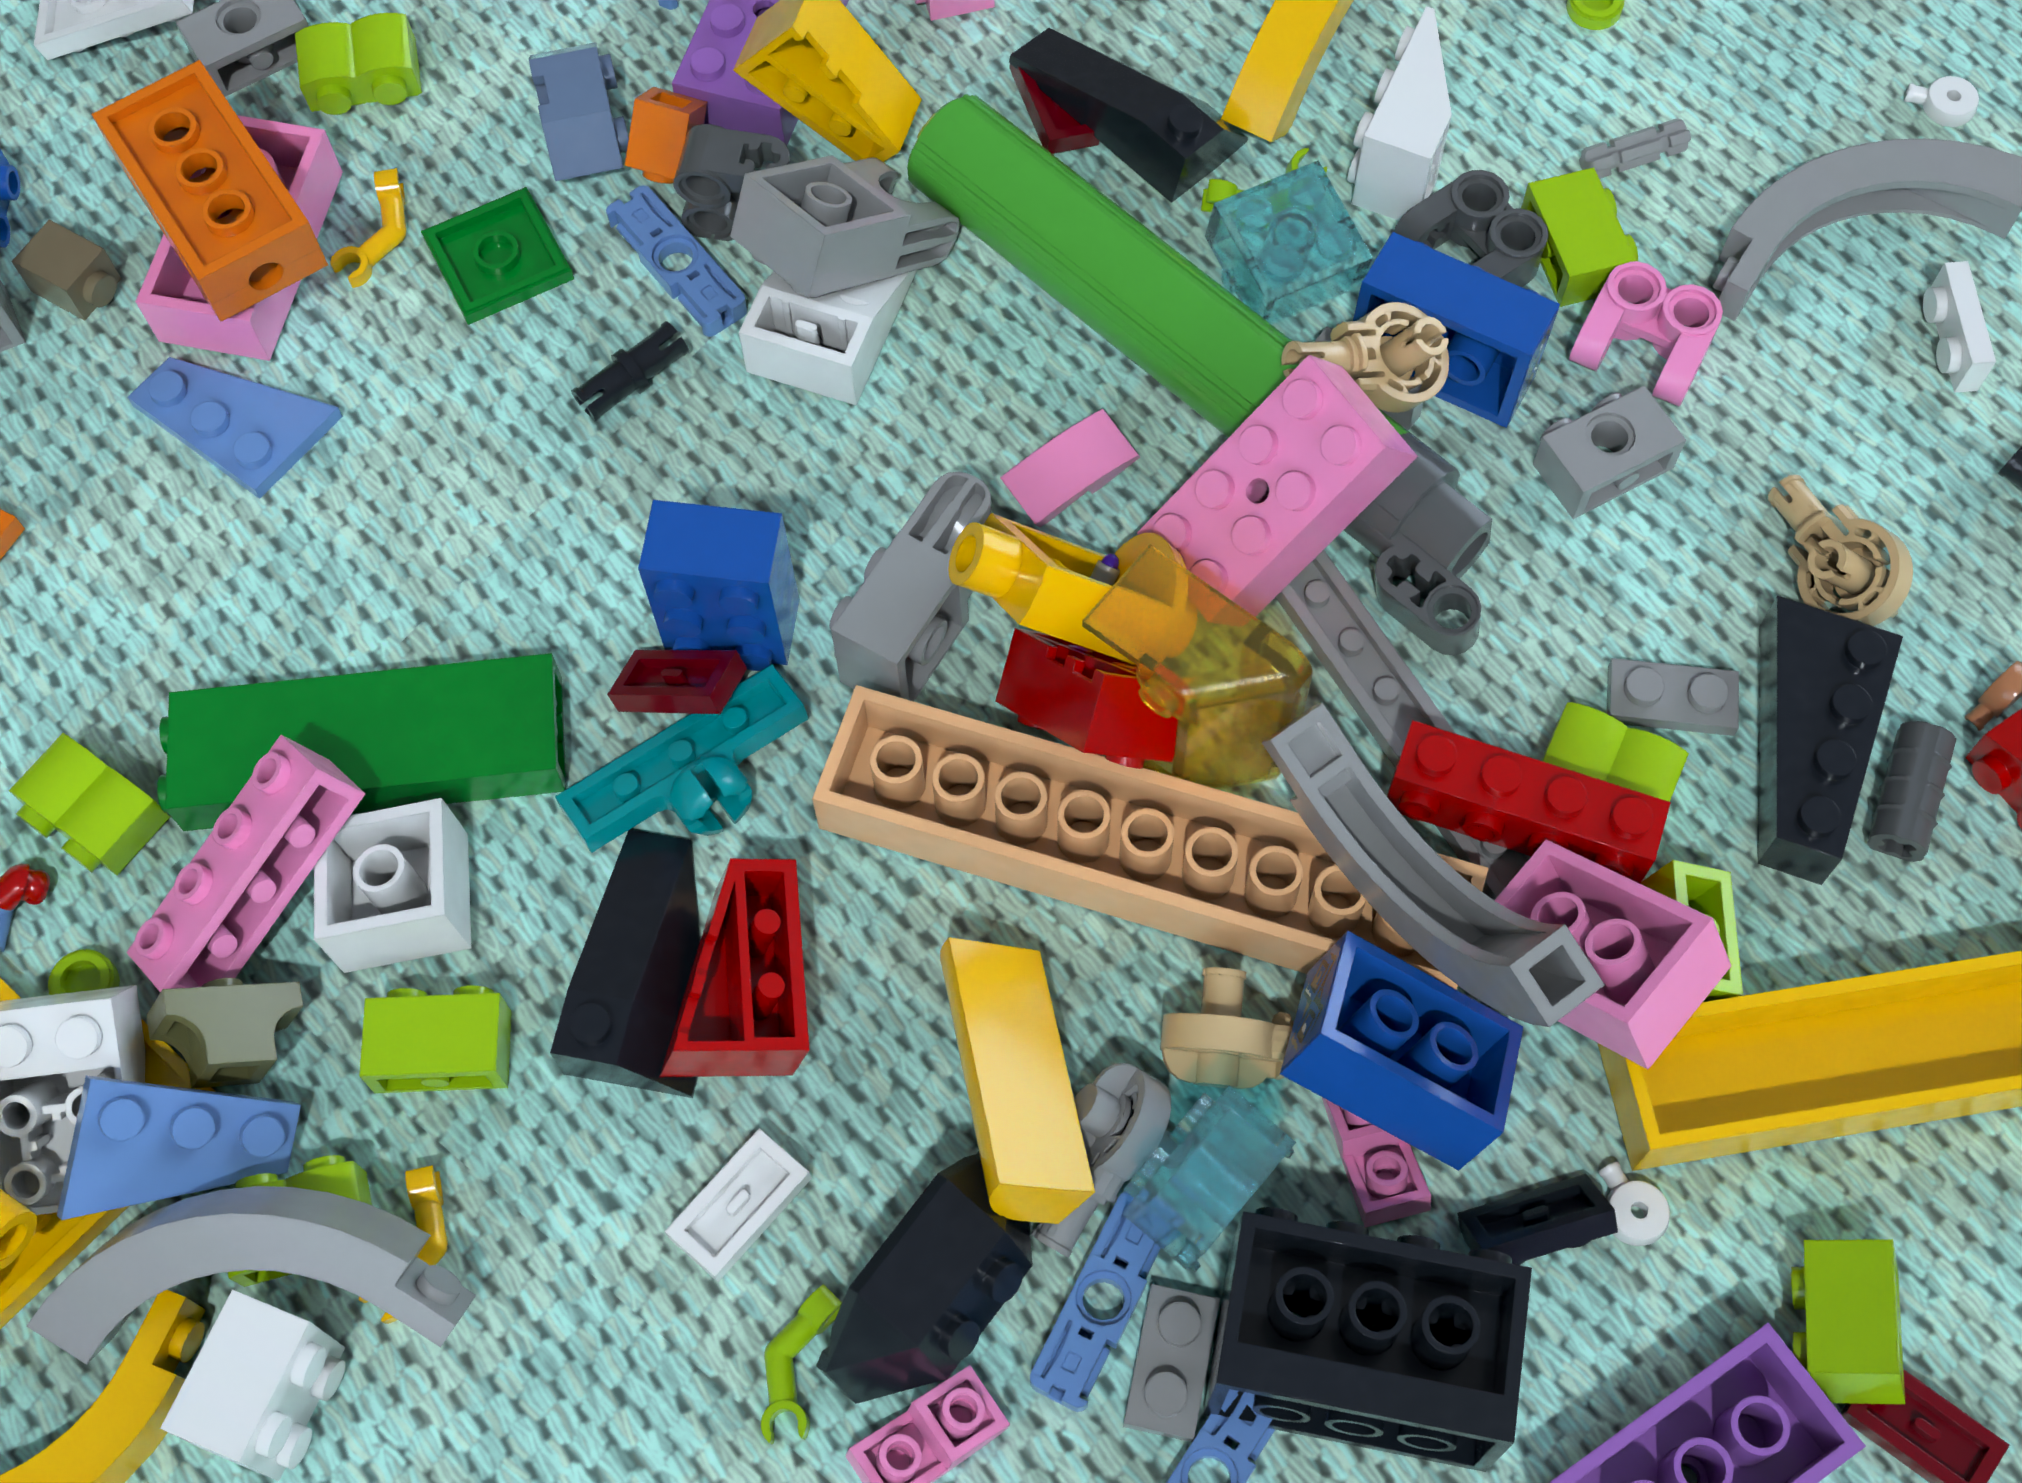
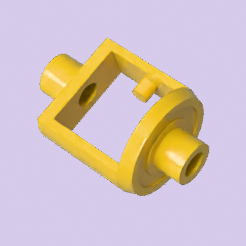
[948,513,1197,672]

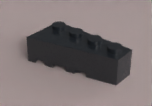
[1758,595,1903,885]

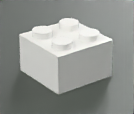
[314,798,471,973]
[160,1289,345,1482]

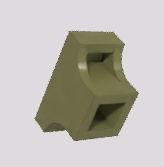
[147,978,303,1089]

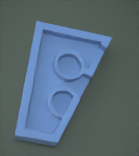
[127,357,343,499]
[57,1075,301,1220]

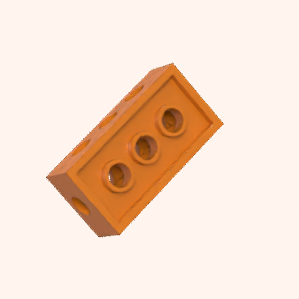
[91,60,328,322]

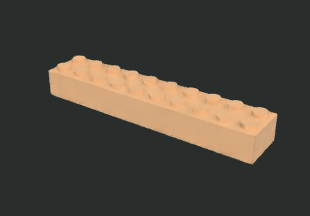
[812,685,1488,990]

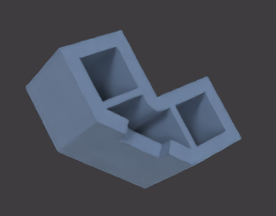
[529,42,629,181]

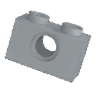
[176,0,309,97]
[1533,386,1686,519]

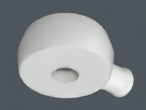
[1904,76,1979,127]
[1599,1161,1670,1246]

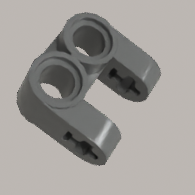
[673,124,791,241]
[1393,170,1549,287]

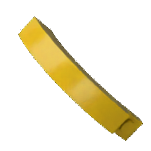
[1221,0,1354,142]
[0,1290,205,1483]

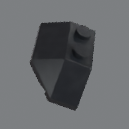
[816,1151,1033,1404]

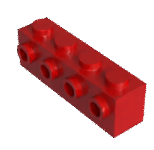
[1387,720,1671,884]

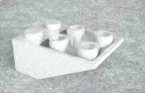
[1347,6,1452,221]
[739,270,917,405]
[0,985,146,1215]

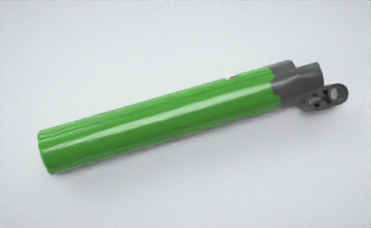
[907,94,1492,656]

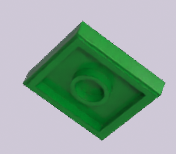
[421,187,574,325]

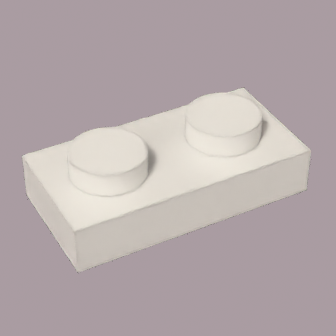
[1923,261,1996,393]
[664,1128,812,1282]

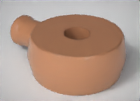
[1964,661,2022,731]

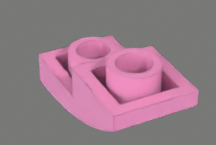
[1000,409,1140,528]
[1322,1097,1431,1227]
[845,1365,1010,1483]

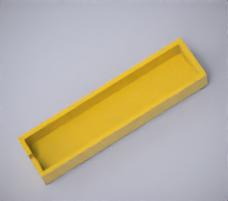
[1598,950,2022,1171]

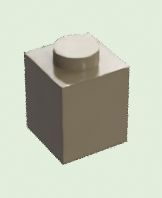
[11,219,121,321]

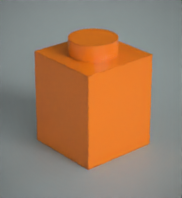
[625,87,707,184]

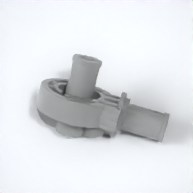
[1031,1063,1187,1257]

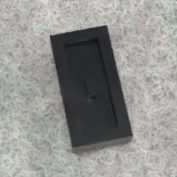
[1457,1174,1618,1265]

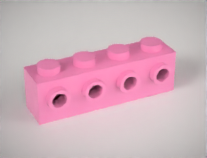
[126,735,365,992]

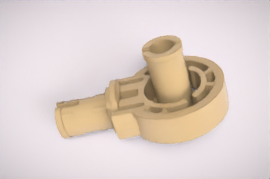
[1281,302,1449,413]
[1768,474,1913,626]
[1160,967,1294,1089]

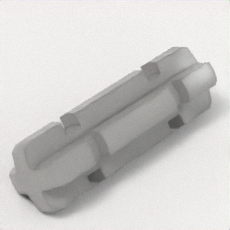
[1579,118,1691,179]

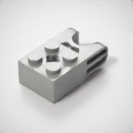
[730,155,960,299]
[829,472,991,701]

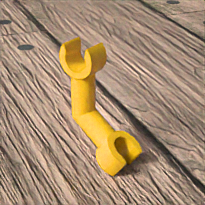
[330,168,406,288]
[359,1165,448,1324]

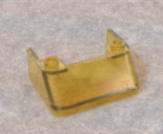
[1082,544,1313,790]

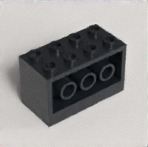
[1203,1207,1532,1472]

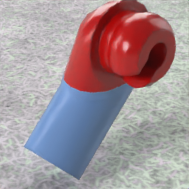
[0,864,50,952]

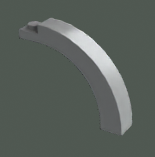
[1713,138,2022,321]
[1261,703,1605,1027]
[27,1186,476,1365]

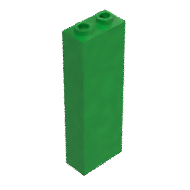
[157,653,566,831]

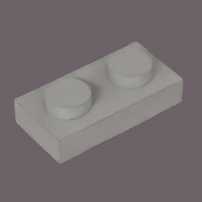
[1607,658,1739,736]
[1123,1284,1220,1442]

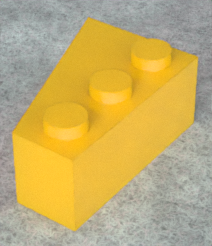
[733,0,922,162]

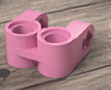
[1569,261,1723,407]

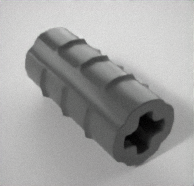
[1867,721,1956,862]

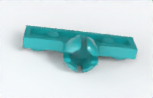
[555,664,809,853]

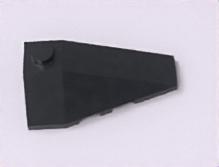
[1009,28,1248,203]
[550,829,700,1098]

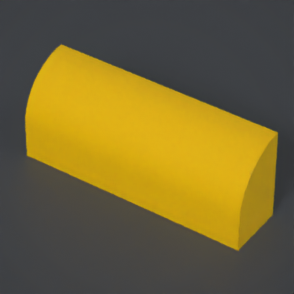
[940,937,1095,1224]

